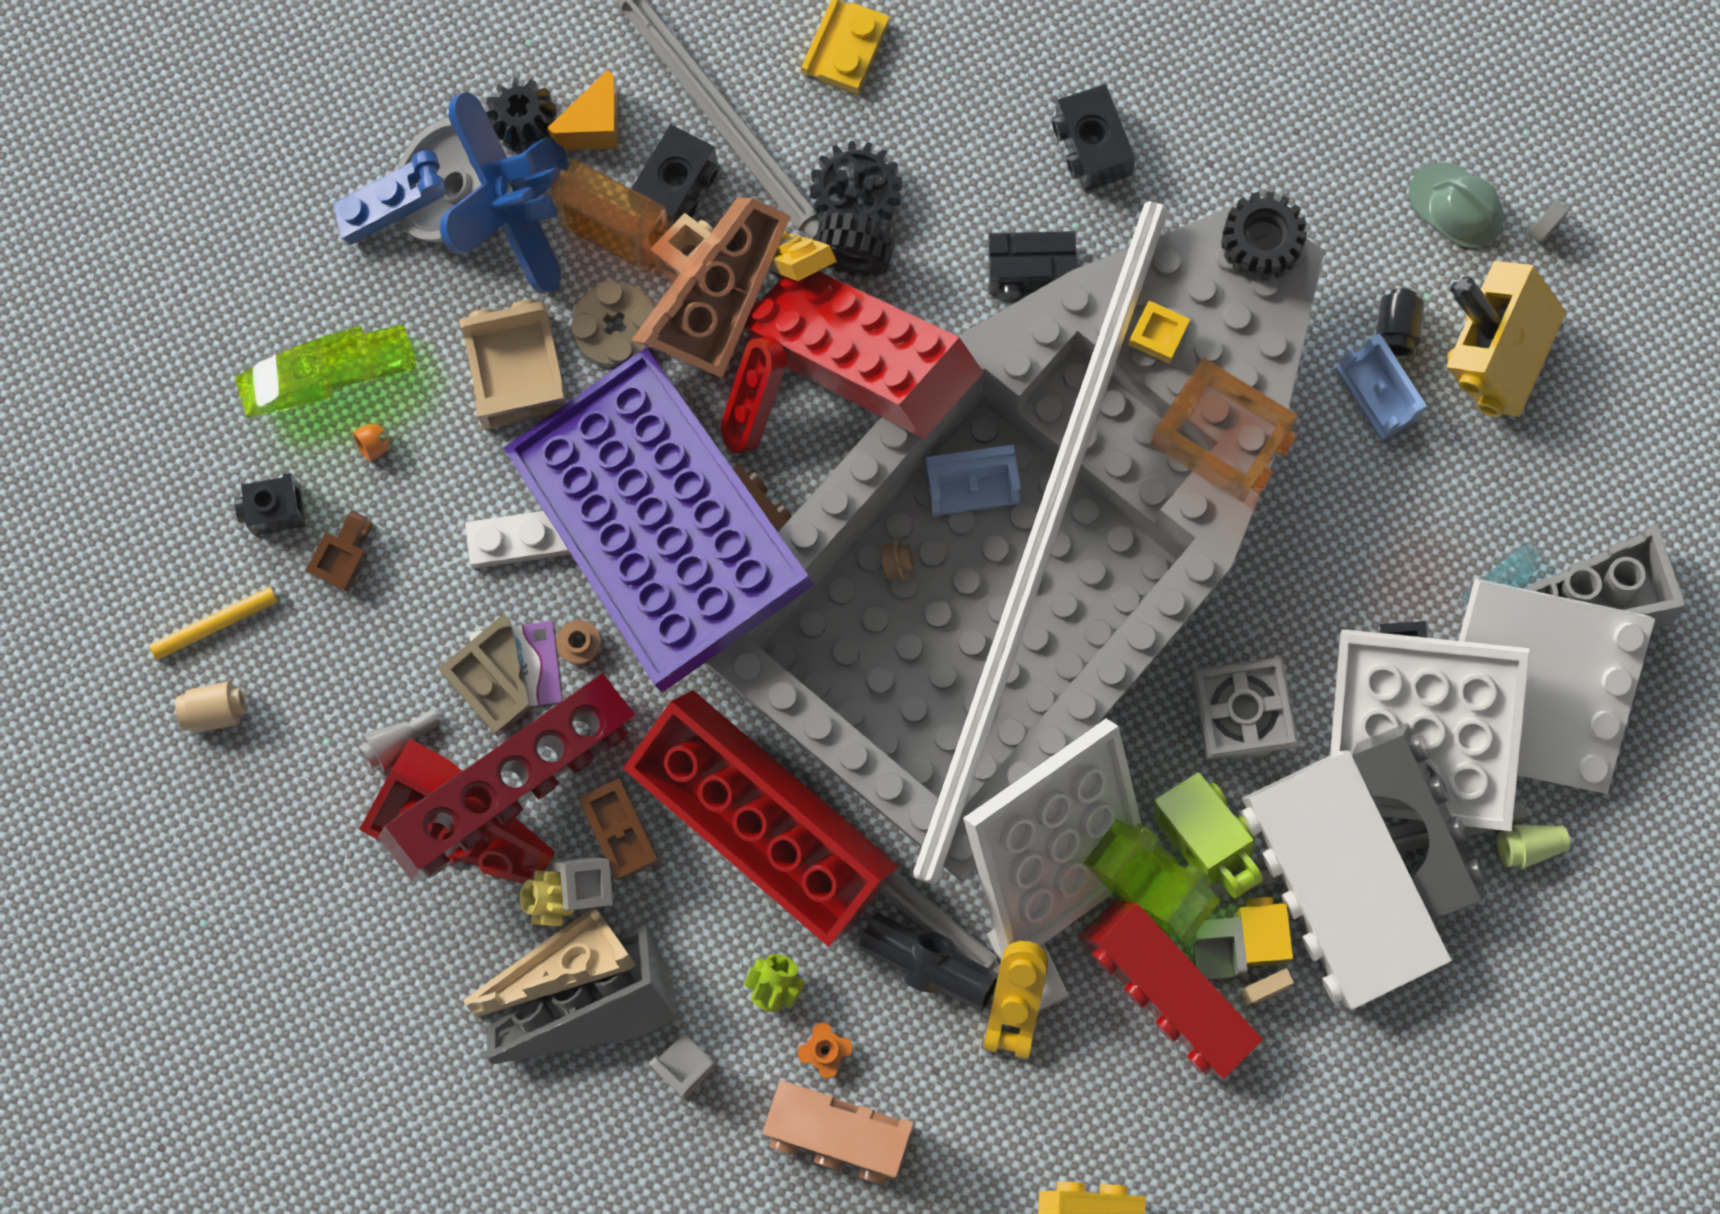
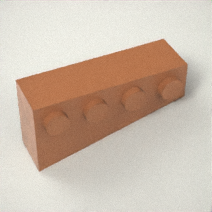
[631,197,791,378]

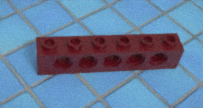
[378,673,635,882]

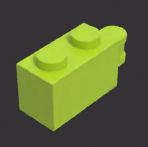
[1154,772,1263,899]

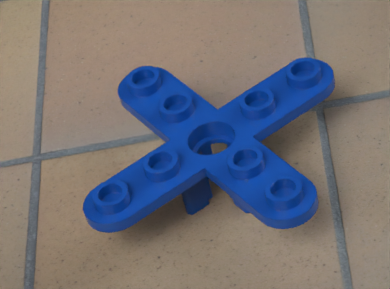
[440,92,568,294]

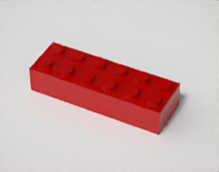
[743,271,984,439]
[623,690,899,947]

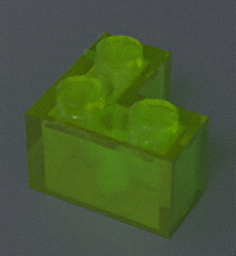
[1083,819,1220,944]

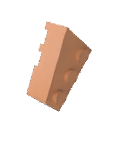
[762,1080,914,1186]

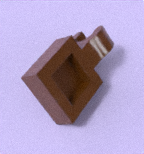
[305,510,373,593]

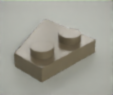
[438,614,532,738]

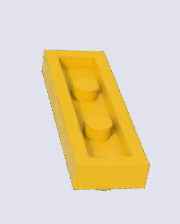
[768,231,837,281]

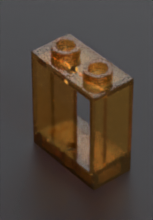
[551,159,670,274]
[1150,357,1298,503]

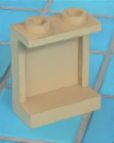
[459,300,567,430]

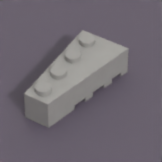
[1523,524,1686,629]

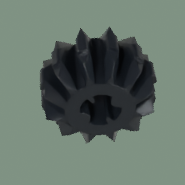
[486,77,558,151]

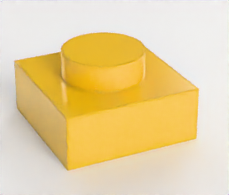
[1128,301,1190,364]

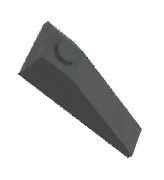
[487,924,677,1065]

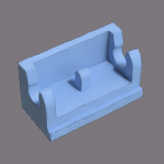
[1335,333,1427,441]
[925,444,1021,517]

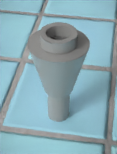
[358,709,441,773]

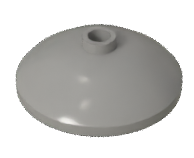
[397,118,481,243]

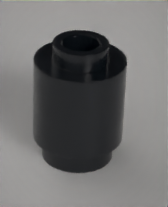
[1376,288,1425,357]

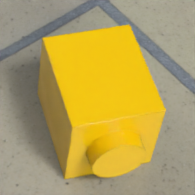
[1235,897,1293,967]

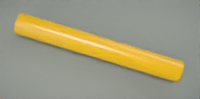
[149,586,279,661]

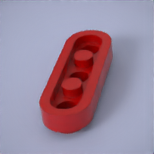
[721,336,787,453]

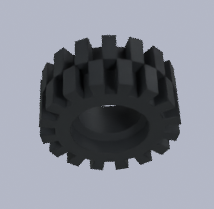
[1221,191,1307,281]
[815,213,896,277]

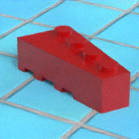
[1077,899,1263,1079]

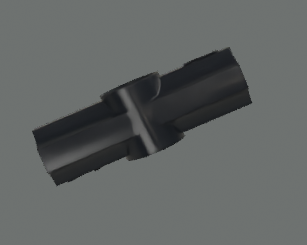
[859,912,998,1012]

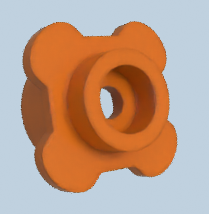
[798,1023,853,1079]

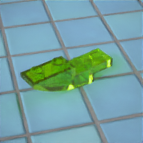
[235,324,416,419]

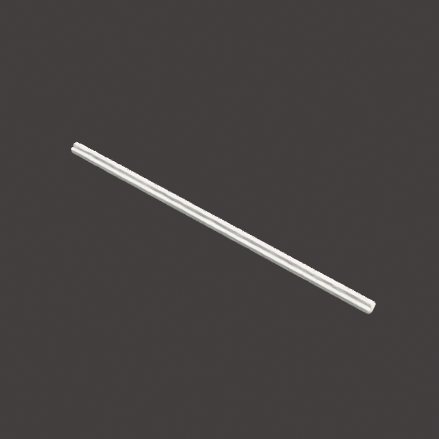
[914,201,1168,884]

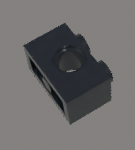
[1051,84,1135,192]
[628,124,720,230]

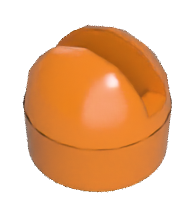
[352,423,390,462]

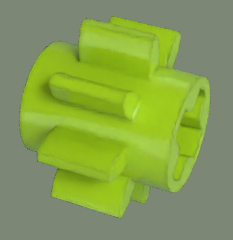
[744,954,805,1012]

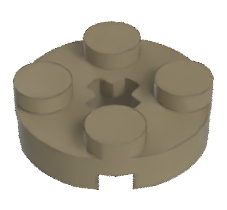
[571,280,654,369]

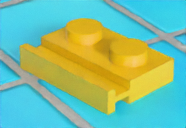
[801,0,890,95]

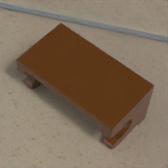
[578,779,663,882]

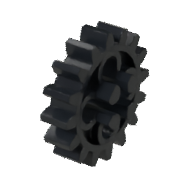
[809,141,902,222]

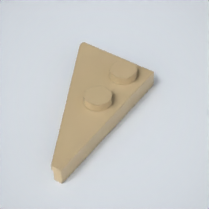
[463,907,636,1018]

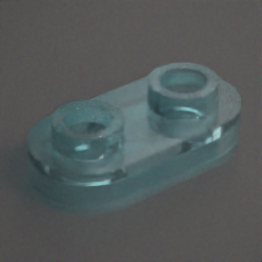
[1460,542,1540,606]

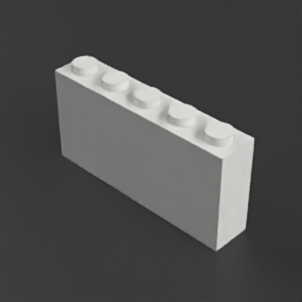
[1241,750,1452,1010]

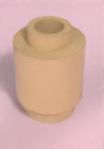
[175,681,246,733]

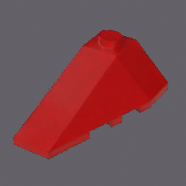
[359,739,555,884]

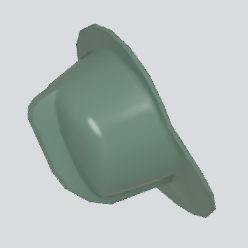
[1408,162,1504,249]

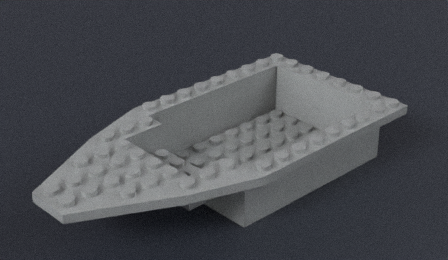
[704,200,1324,883]

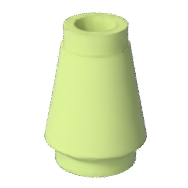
[1497,825,1570,870]

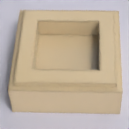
[1240,968,1294,1008]

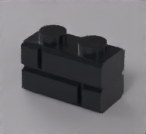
[988,231,1077,300]

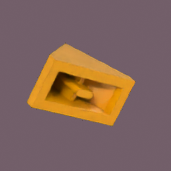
[548,70,619,150]

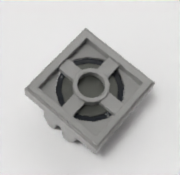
[1191,657,1299,762]

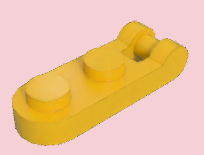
[983,941,1048,1060]

